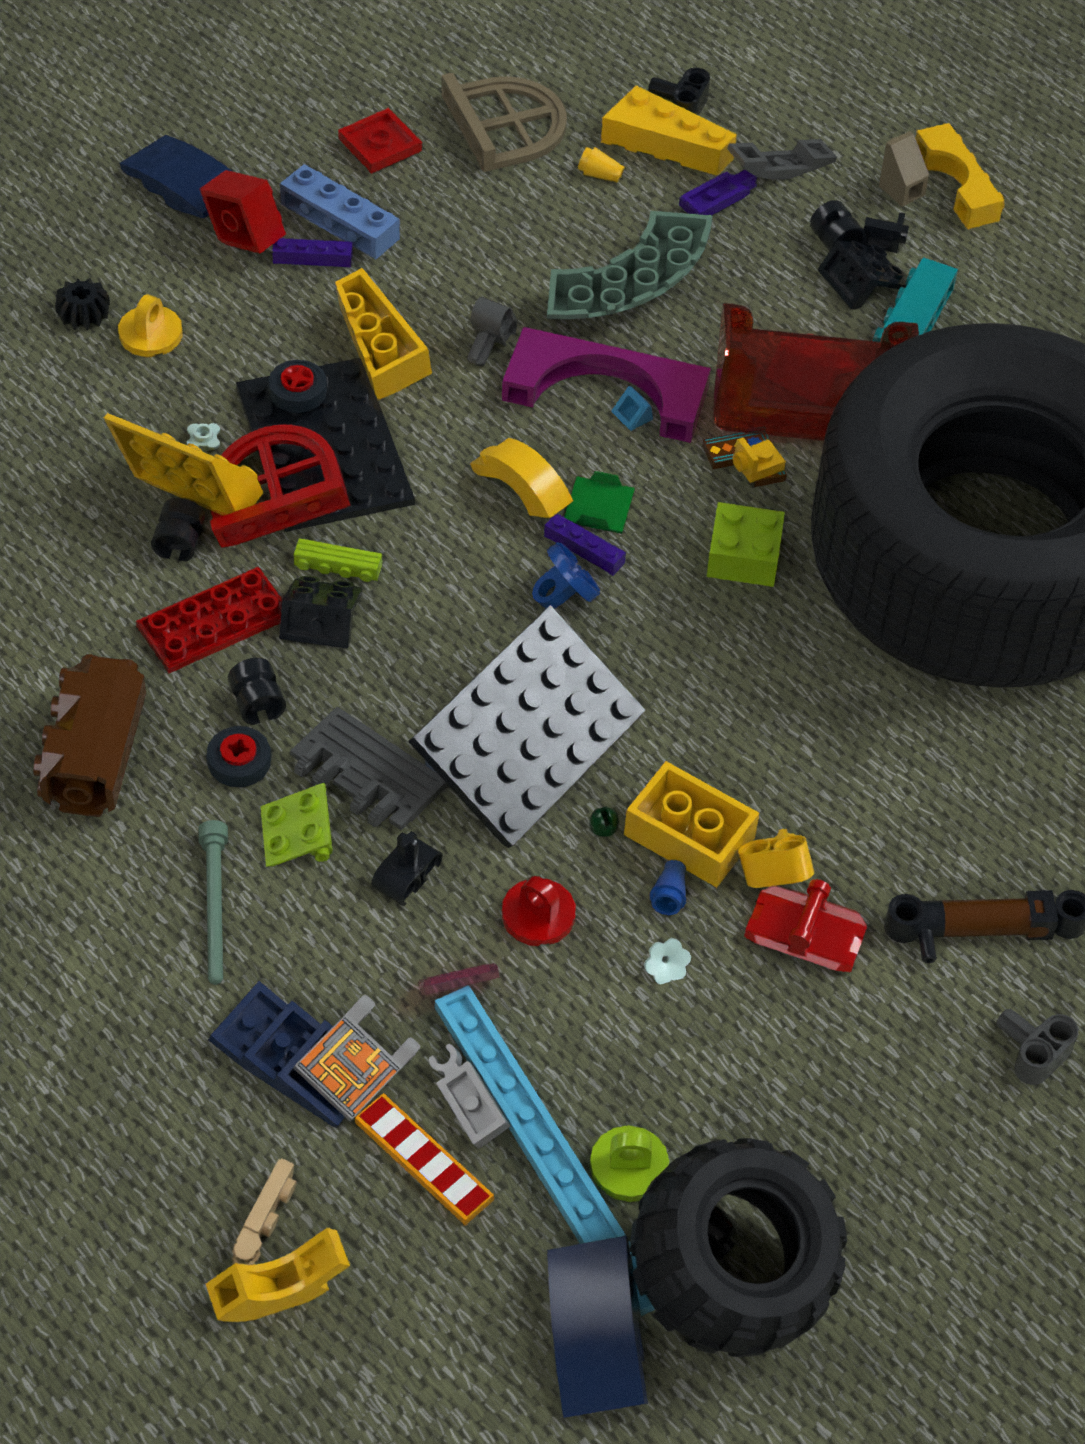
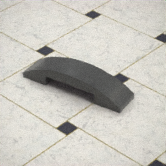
[727,139,837,180]

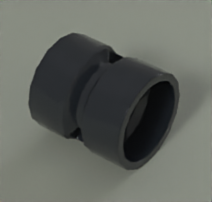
[810,200,866,252]
[151,497,206,562]
[228,658,286,725]

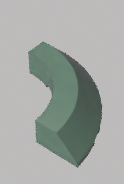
[547,211,713,319]

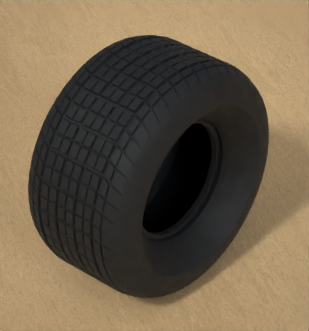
[811,323,1085,687]

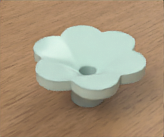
[644,938,691,985]

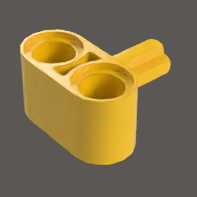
[738,829,814,888]

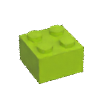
[706,502,785,587]

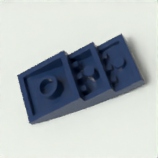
[119,135,233,219]
[208,981,345,1128]
[547,1236,648,1418]

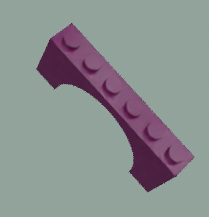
[502,327,711,443]

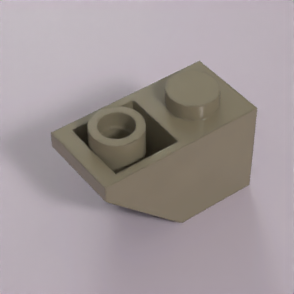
[879,131,929,207]

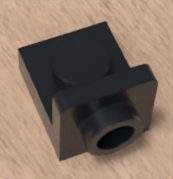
[863,212,909,253]

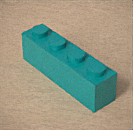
[872,257,958,358]

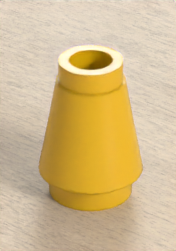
[577,147,625,183]

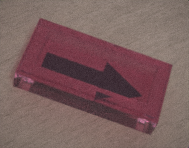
[418,963,500,995]

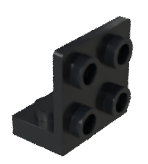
[817,240,907,310]
[279,576,362,649]

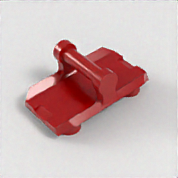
[744,879,867,972]

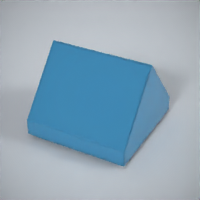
[611,386,653,431]

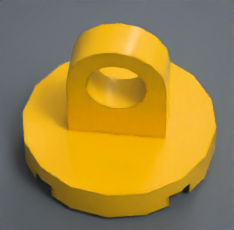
[118,294,183,357]

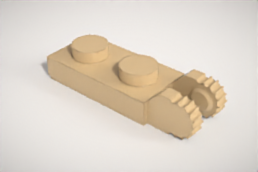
[232,1158,297,1265]

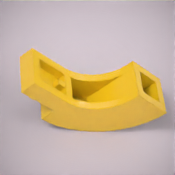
[470,438,573,519]
[205,1228,350,1322]

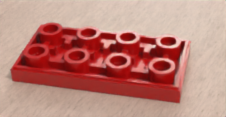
[136,566,282,673]

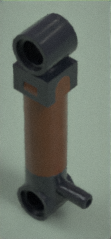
[884,890,1085,964]

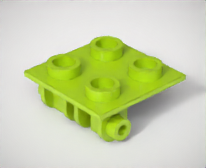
[260,783,333,867]

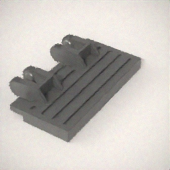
[290,707,448,830]

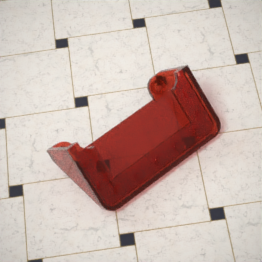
[713,303,919,441]

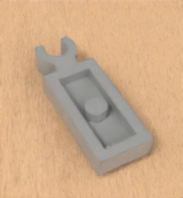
[429,1044,511,1149]

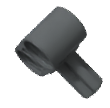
[467,297,517,366]
[996,1009,1079,1085]

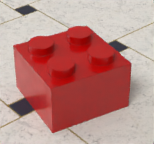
[200,170,286,254]

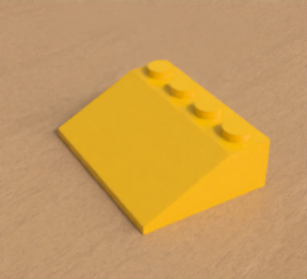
[104,413,264,515]

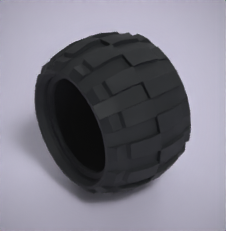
[630,1138,847,1357]

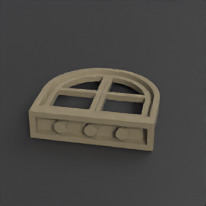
[442,72,567,172]

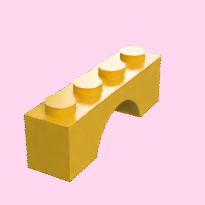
[915,123,1005,229]

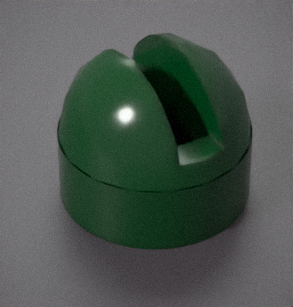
[589,806,619,837]

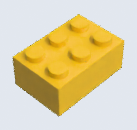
[624,761,759,888]

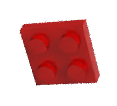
[338,108,422,174]

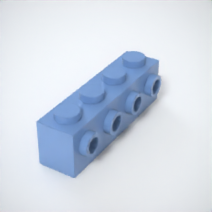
[280,164,400,259]

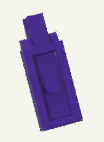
[679,169,757,215]

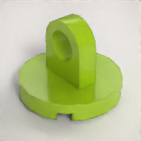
[589,1125,669,1202]

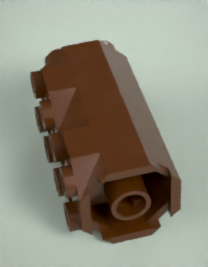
[33,654,146,817]

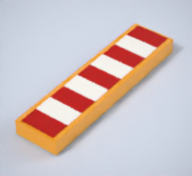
[355,1093,494,1226]

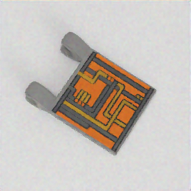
[293,995,421,1122]

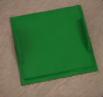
[564,471,635,534]

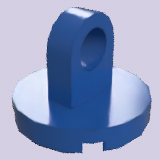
[532,542,600,609]

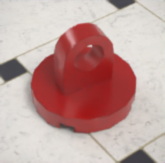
[502,876,576,946]

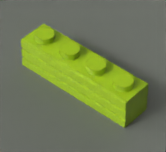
[294,538,382,582]

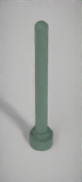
[198,820,228,985]

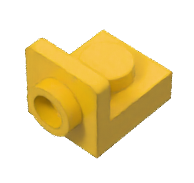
[733,437,786,483]

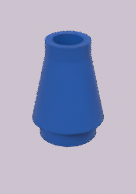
[649,860,686,915]

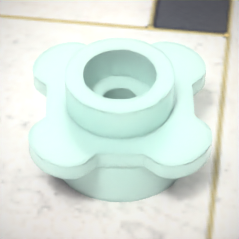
[187,423,220,452]

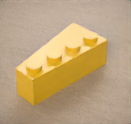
[601,85,737,176]
[335,268,432,400]

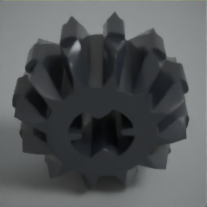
[55,278,110,331]

